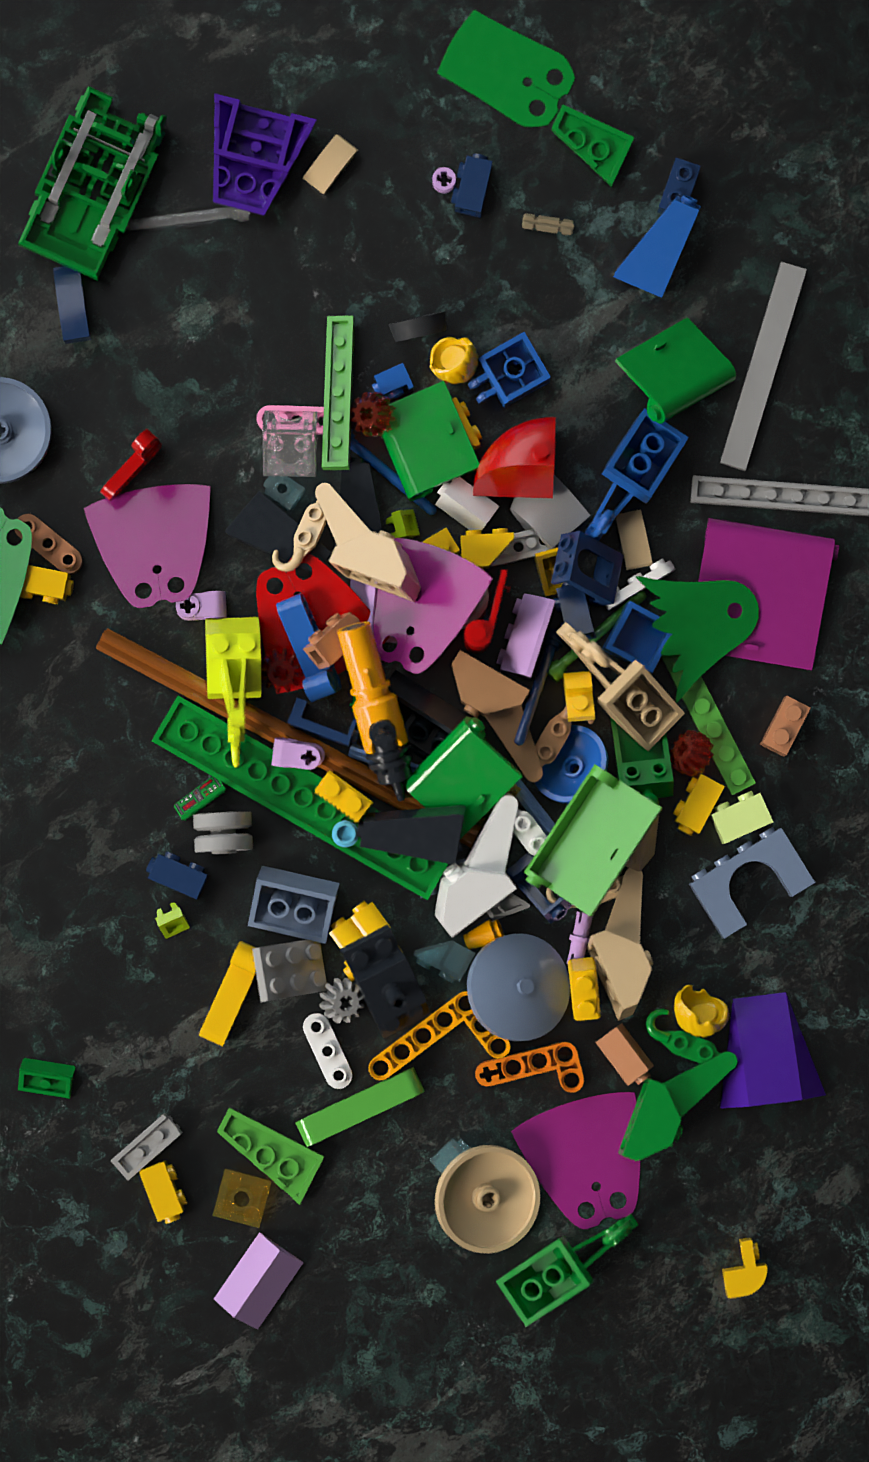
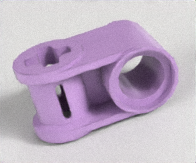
[176,591,227,621]
[272,737,325,770]

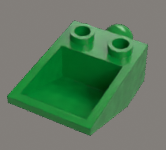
[610,718,674,806]

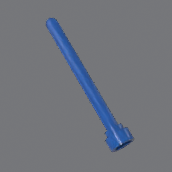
[350,429,436,515]

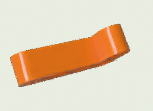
[475,1041,584,1092]

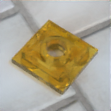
[213,1169,272,1228]

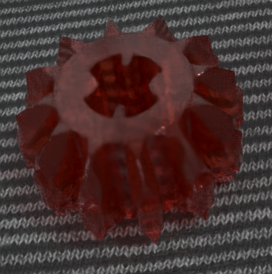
[350,392,396,437]
[261,647,304,693]
[670,730,714,776]

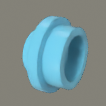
[332,821,358,847]

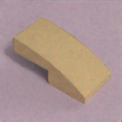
[303,134,358,194]
[615,510,652,570]

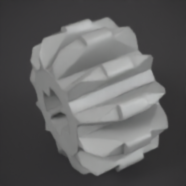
[319,978,365,1023]

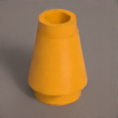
[463,919,505,950]

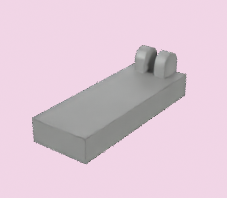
[111,1113,183,1180]

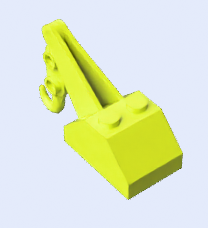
[205,617,261,768]

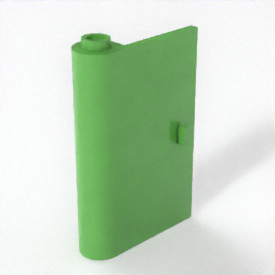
[524,764,663,917]

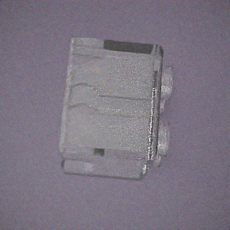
[262,411,318,477]

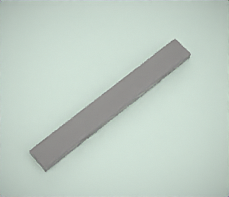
[720,262,807,471]
[690,475,869,516]

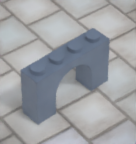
[689,827,815,939]

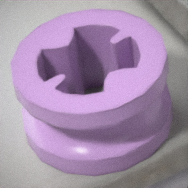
[432,167,456,193]

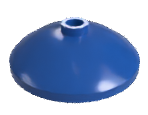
[535,725,608,803]

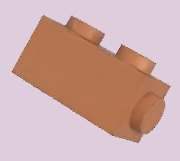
[303,612,360,670]
[596,1023,654,1085]

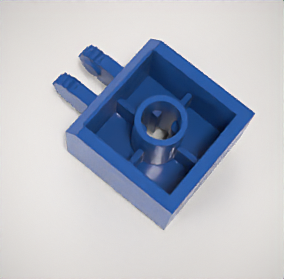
[467,332,551,408]

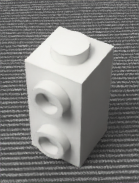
[435,477,499,531]

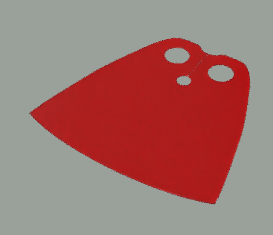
[256,553,390,693]

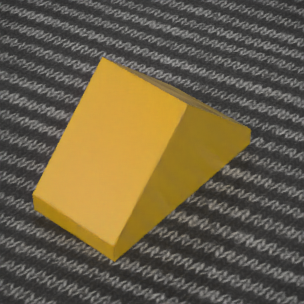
[534,547,563,597]

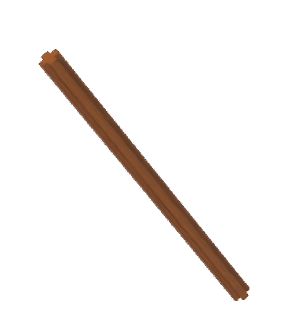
[96,628,482,848]

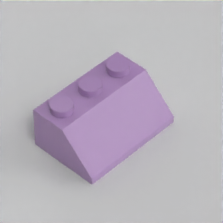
[496,593,555,681]

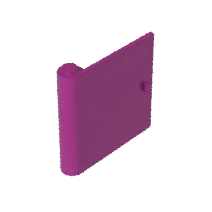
[698,518,839,670]

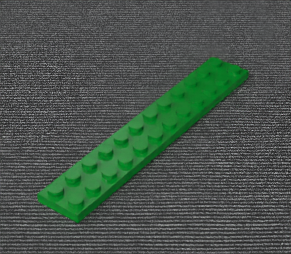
[152,695,449,900]

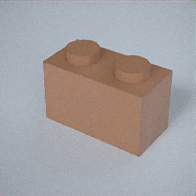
[760,696,810,757]

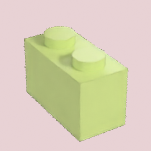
[710,791,773,844]

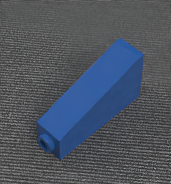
[613,195,701,298]

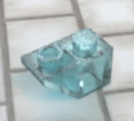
[413,940,476,983]

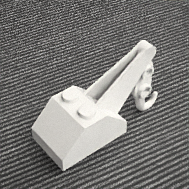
[435,793,547,937]

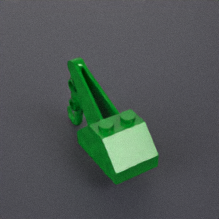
[618,1009,737,1161]
[496,1214,639,1326]

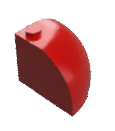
[473,417,556,499]

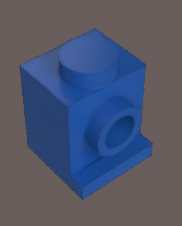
[372,363,414,400]

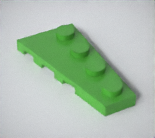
[217,1108,324,1205]

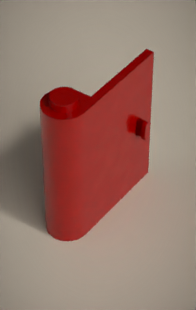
[464,570,510,654]

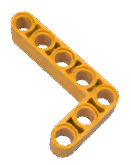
[369,991,510,1080]

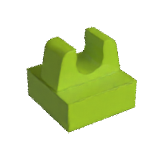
[386,509,420,538]
[155,903,190,939]

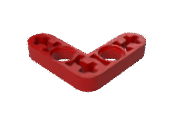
[100,429,162,501]

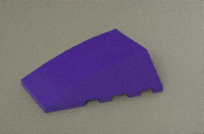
[213,93,317,216]
[720,992,826,1108]

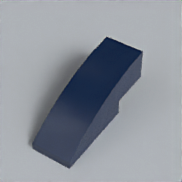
[53,266,92,344]

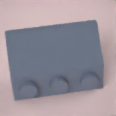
[248,866,340,944]

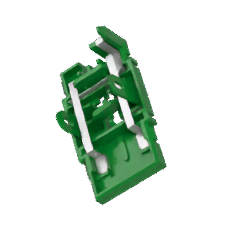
[18,86,167,281]

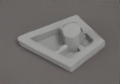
[486,893,530,920]

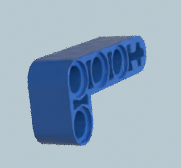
[276,593,342,702]

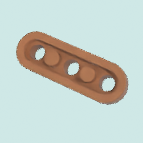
[15,514,83,574]

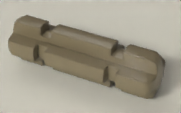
[522,213,574,235]

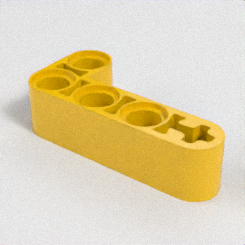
[199,941,256,1047]

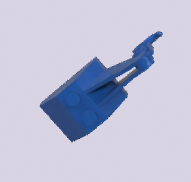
[585,408,689,541]

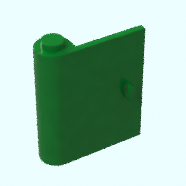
[615,317,736,424]
[373,381,479,501]
[404,717,523,839]

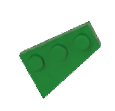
[551,105,634,187]

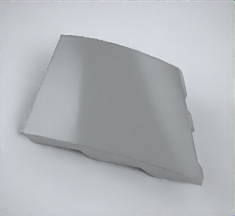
[510,475,590,549]

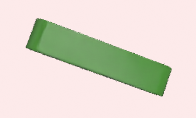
[295,1067,425,1147]

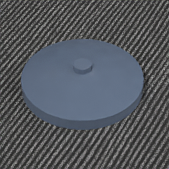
[0,377,52,484]
[467,934,570,1041]

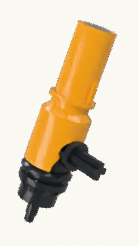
[337,621,413,802]

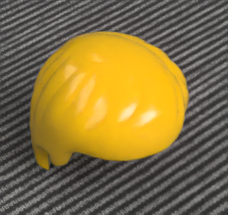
[430,337,479,384]
[674,985,729,1037]

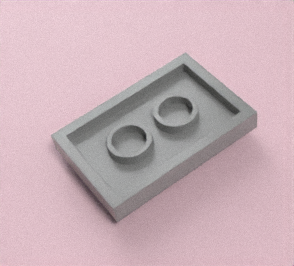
[253,940,328,1002]

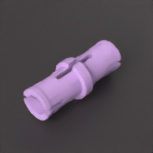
[566,911,593,964]

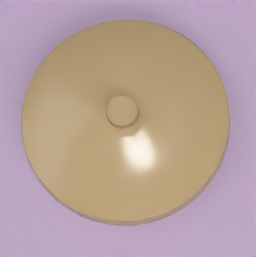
[435,1145,540,1253]

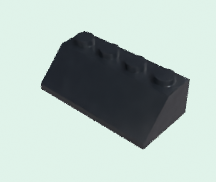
[388,670,469,760]

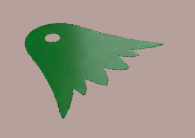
[635,576,759,703]

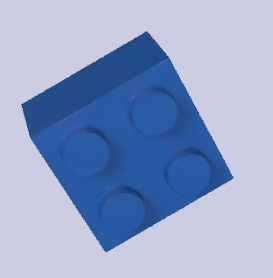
[602,601,672,674]

